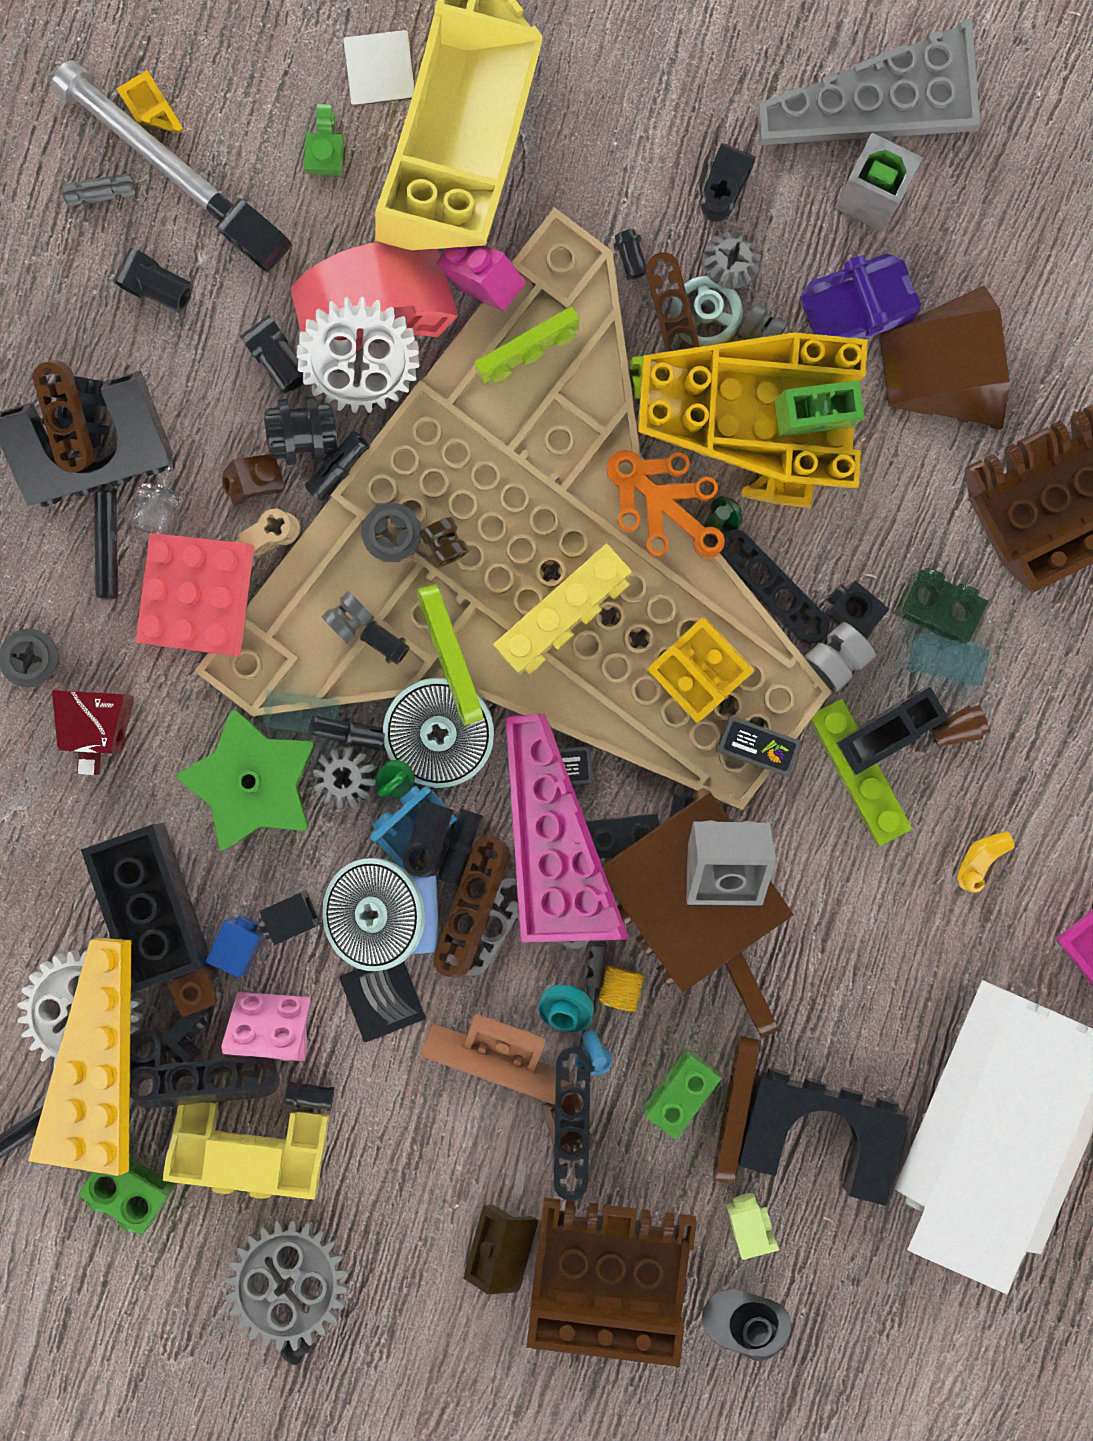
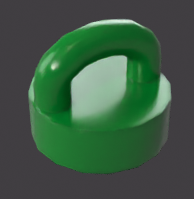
[376,760,415,798]

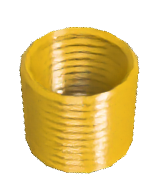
[598,965,645,1012]

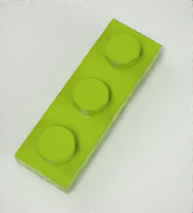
[474,306,580,385]

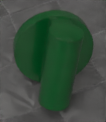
[704,496,743,536]

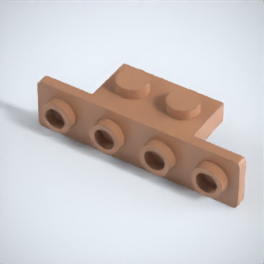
[421,1013,571,1105]

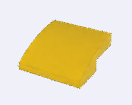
[647,616,755,724]

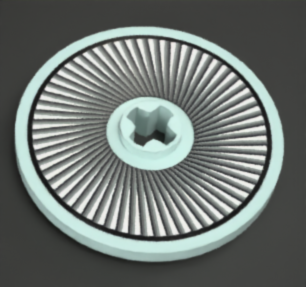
[383,678,494,788]
[322,858,425,971]

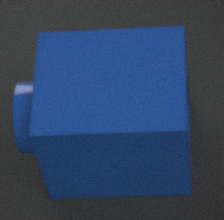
[205,915,264,978]

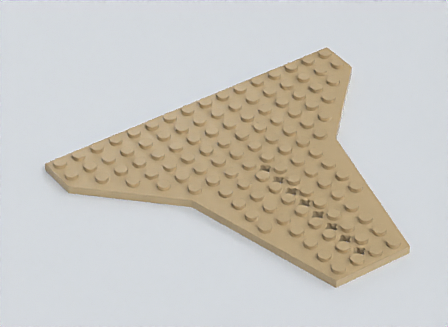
[194,207,832,810]

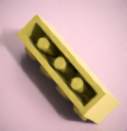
[493,543,632,676]

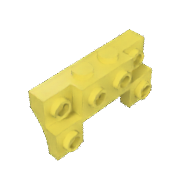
[163,1102,330,1200]

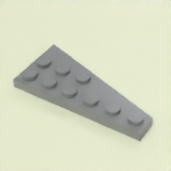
[757,18,980,145]

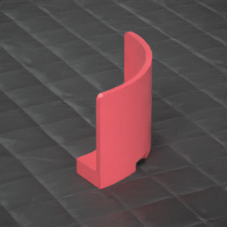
[291,242,458,352]

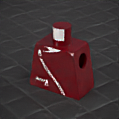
[52,690,134,775]

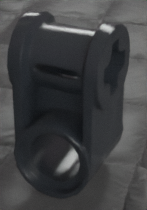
[701,143,756,222]

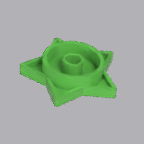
[176,710,316,851]

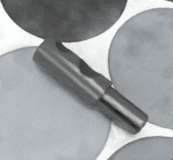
[585,945,606,1013]

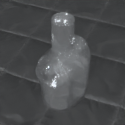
[129,465,180,535]

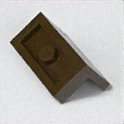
[463,1205,538,1295]

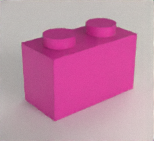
[436,246,526,312]

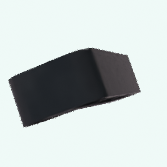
[130,1029,280,1108]

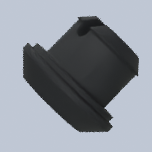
[280,1337,312,1365]

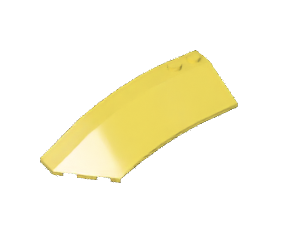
[375,0,543,250]

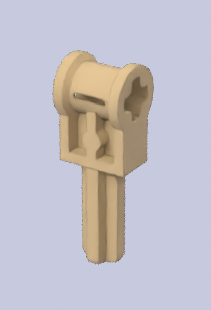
[234,509,301,557]

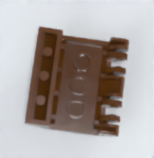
[965,404,1093,593]
[526,1197,696,1367]

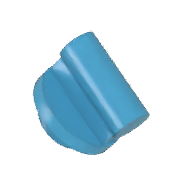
[575,1030,612,1076]

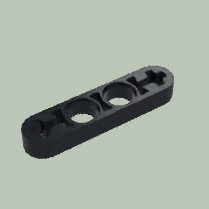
[720,529,829,644]
[554,1046,591,1201]

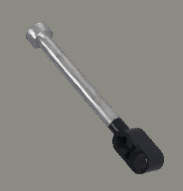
[52,60,292,273]

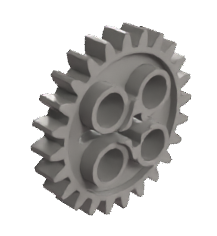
[225,1219,350,1352]

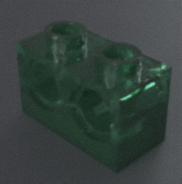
[893,568,989,645]

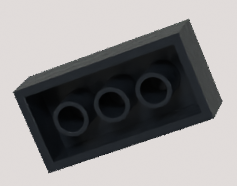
[81,823,209,993]

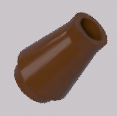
[931,705,990,748]

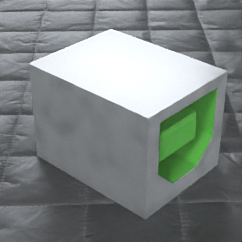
[834,133,923,232]

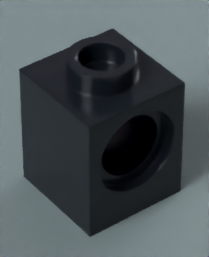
[825,580,889,638]
[258,890,321,945]

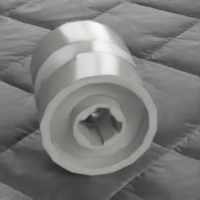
[804,622,876,692]

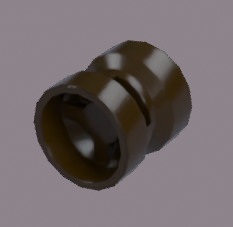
[419,517,469,568]

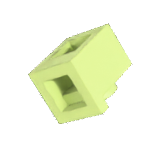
[725,1193,779,1260]

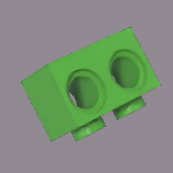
[643,1048,721,1140]
[78,1157,176,1235]

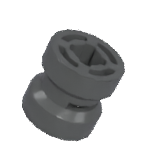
[737,303,788,340]
[321,591,374,644]

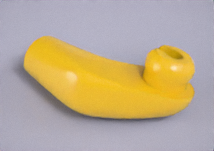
[957,831,1014,893]

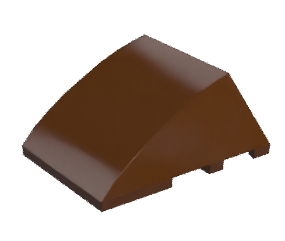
[879,285,1010,430]

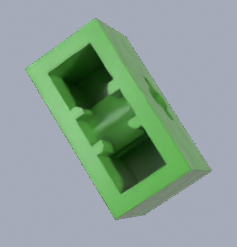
[774,380,865,437]

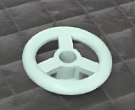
[670,276,743,347]

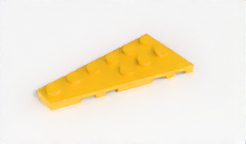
[28,938,131,1176]

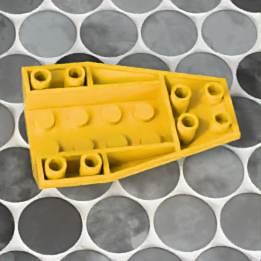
[638,332,868,489]

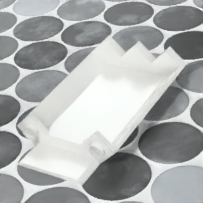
[894,980,1093,1295]

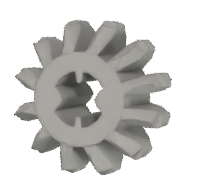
[313,747,377,809]

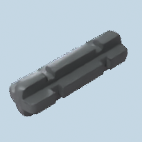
[62,173,136,206]

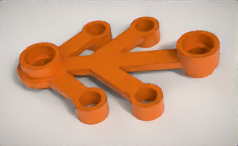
[607,450,725,559]

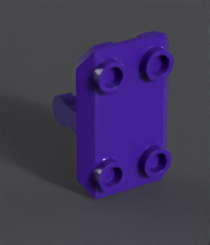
[799,254,921,339]

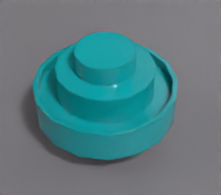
[538,985,594,1032]

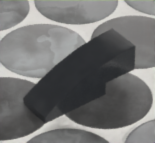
[836,687,949,775]

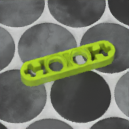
[417,584,483,726]

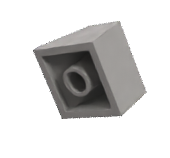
[686,820,777,905]

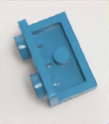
[370,786,458,868]

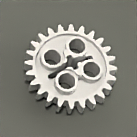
[297,297,419,413]
[17,949,143,1067]

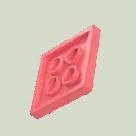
[136,533,254,657]

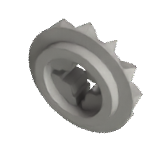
[702,231,761,289]

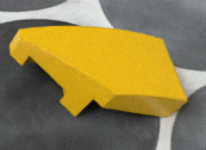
[116,70,184,133]
[741,475,815,509]

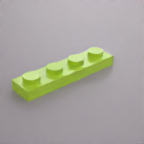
[810,698,912,846]

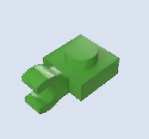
[304,104,344,176]

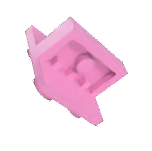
[221,992,311,1061]

